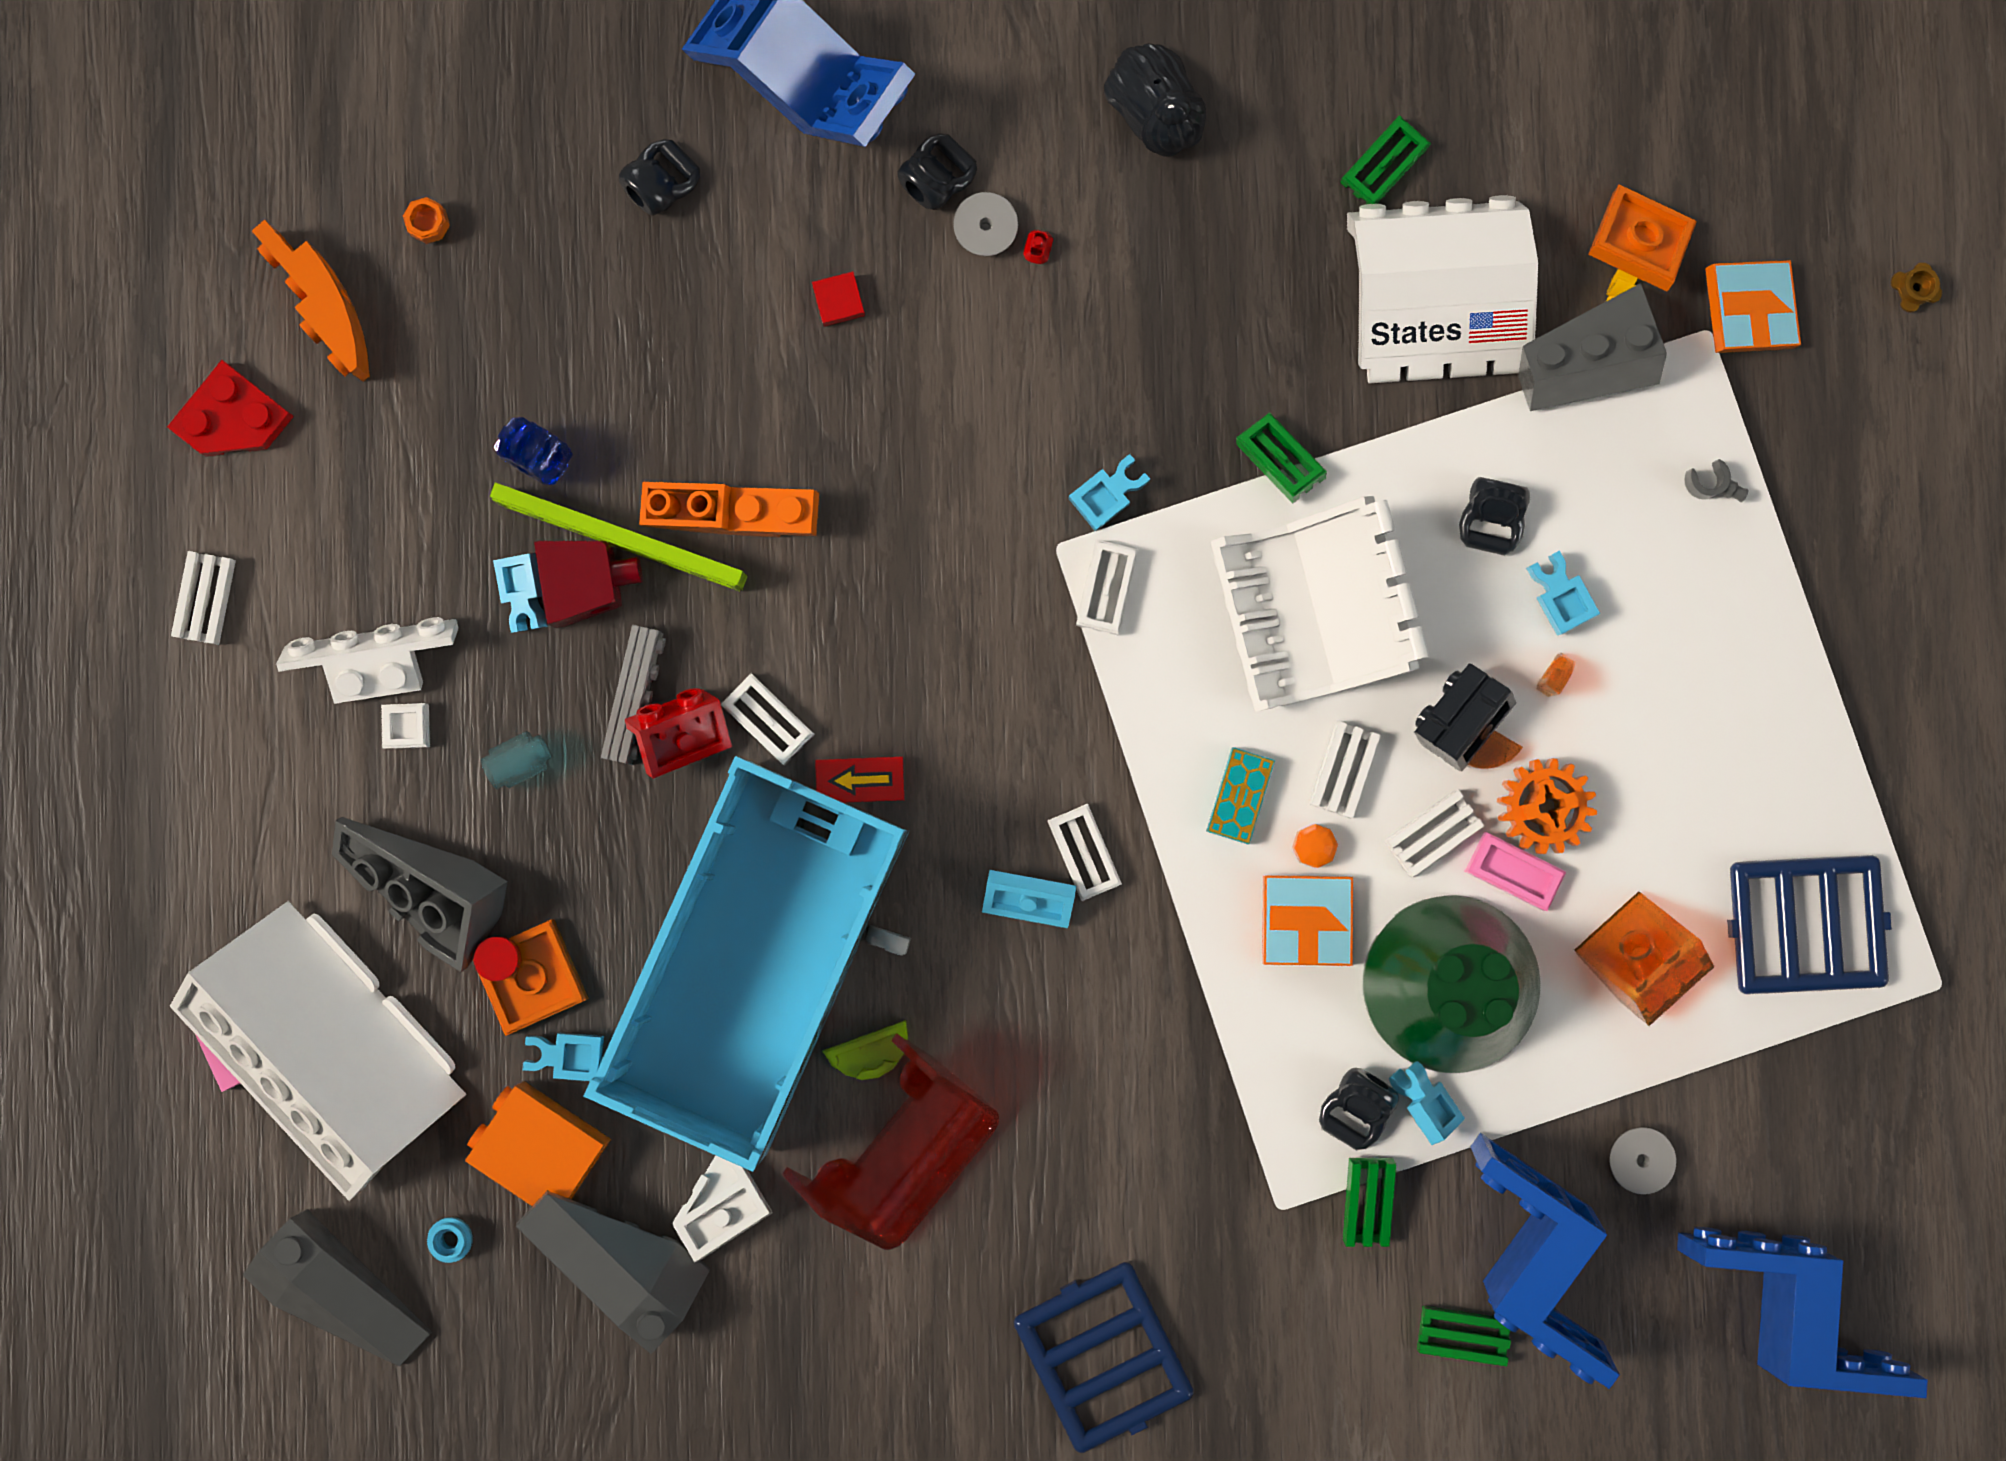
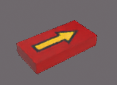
[815,756,905,803]

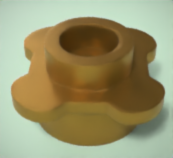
[1891,263,1942,313]

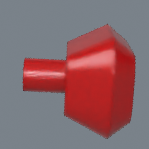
[1023,230,1053,264]

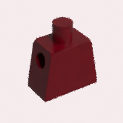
[534,541,643,628]

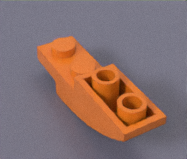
[252,220,370,382]
[639,482,819,537]

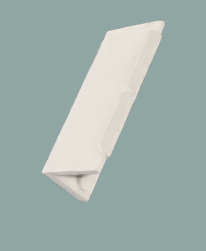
[170,901,466,1201]

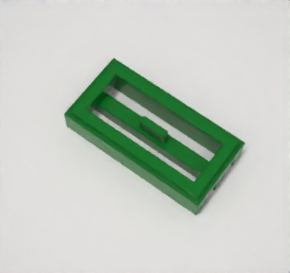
[1340,115,1431,205]
[1236,413,1327,504]
[1342,1158,1396,1247]
[1416,1306,1511,1367]

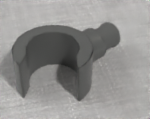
[1684,459,1749,502]

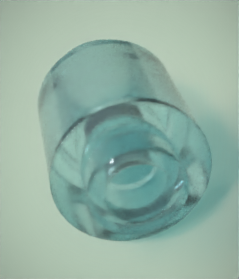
[481,731,551,789]

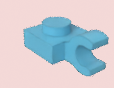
[1389,1061,1465,1145]

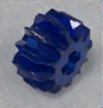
[494,417,573,485]

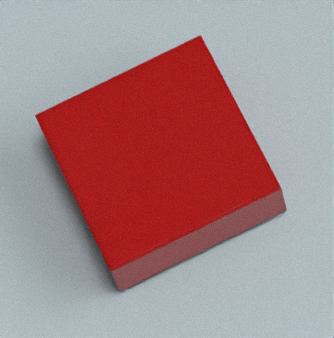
[812,271,865,327]

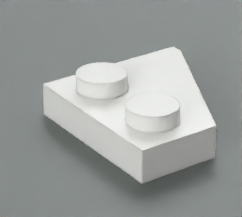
[672,1156,773,1262]

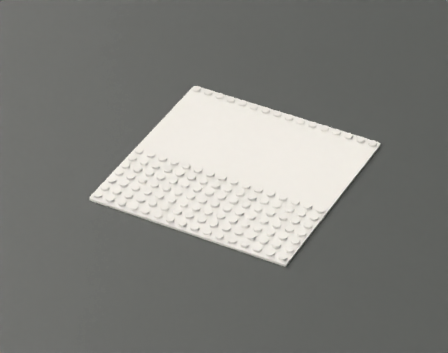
[1056,330,1942,1210]

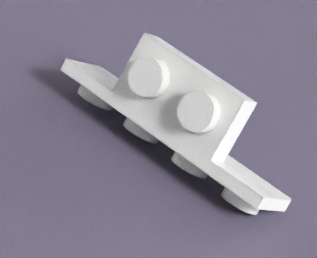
[276,617,459,704]

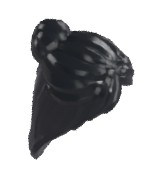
[1104,43,1206,157]

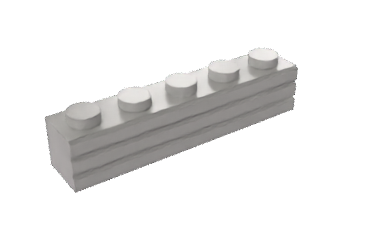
[601,625,666,765]

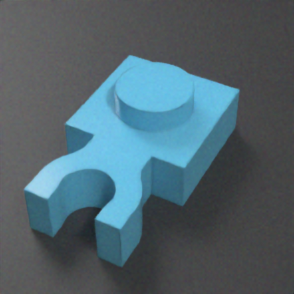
[1068,454,1150,531]
[1526,550,1600,636]
[493,553,548,633]
[523,1032,604,1081]

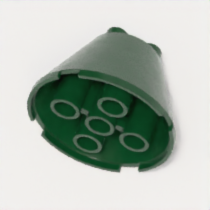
[1363,896,1540,1073]

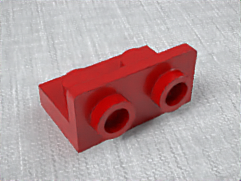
[625,688,732,779]

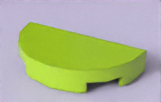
[823,1020,909,1080]

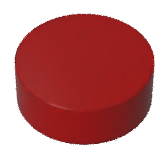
[474,936,521,981]

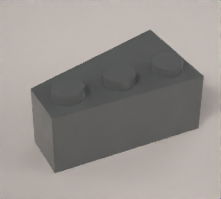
[1518,283,1667,411]

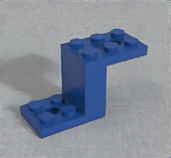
[682,0,915,147]
[1470,1132,1620,1389]
[1677,1227,1928,1398]

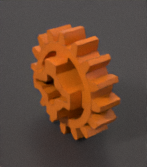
[1497,758,1597,854]

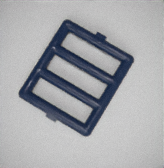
[1727,855,1892,995]
[1014,1262,1194,1453]

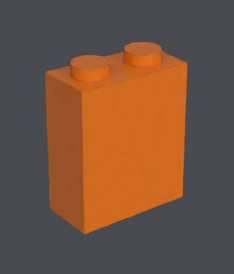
[465,1081,611,1206]

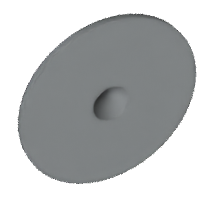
[954,192,1018,256]
[1610,1127,1676,1194]

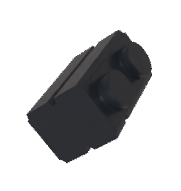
[1414,663,1516,772]

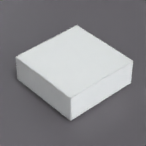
[381,703,430,749]

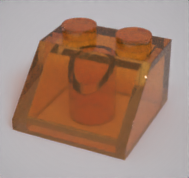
[1574,891,1714,1026]

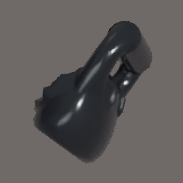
[897,134,977,210]
[619,139,700,215]
[1459,477,1530,556]
[1319,1068,1399,1151]

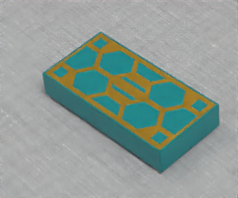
[1206,747,1275,845]

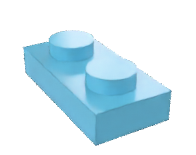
[982,870,1076,928]

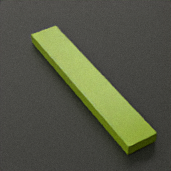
[490,482,748,592]

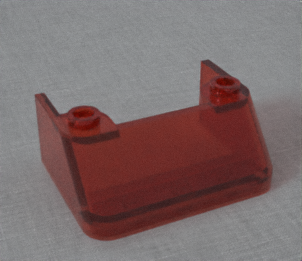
[782,1034,999,1250]

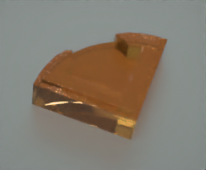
[1536,653,1575,697]
[1467,731,1523,769]

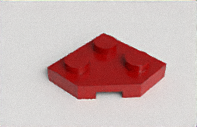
[167,360,294,457]

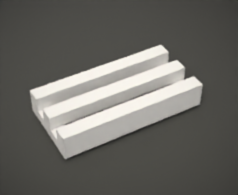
[1076,539,1139,636]
[171,551,236,645]
[721,673,815,765]
[1309,721,1381,819]
[1385,790,1484,877]
[1047,804,1122,901]

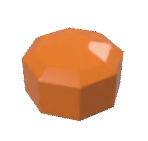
[403,197,450,244]
[1292,824,1338,868]

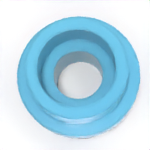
[427,1217,473,1263]

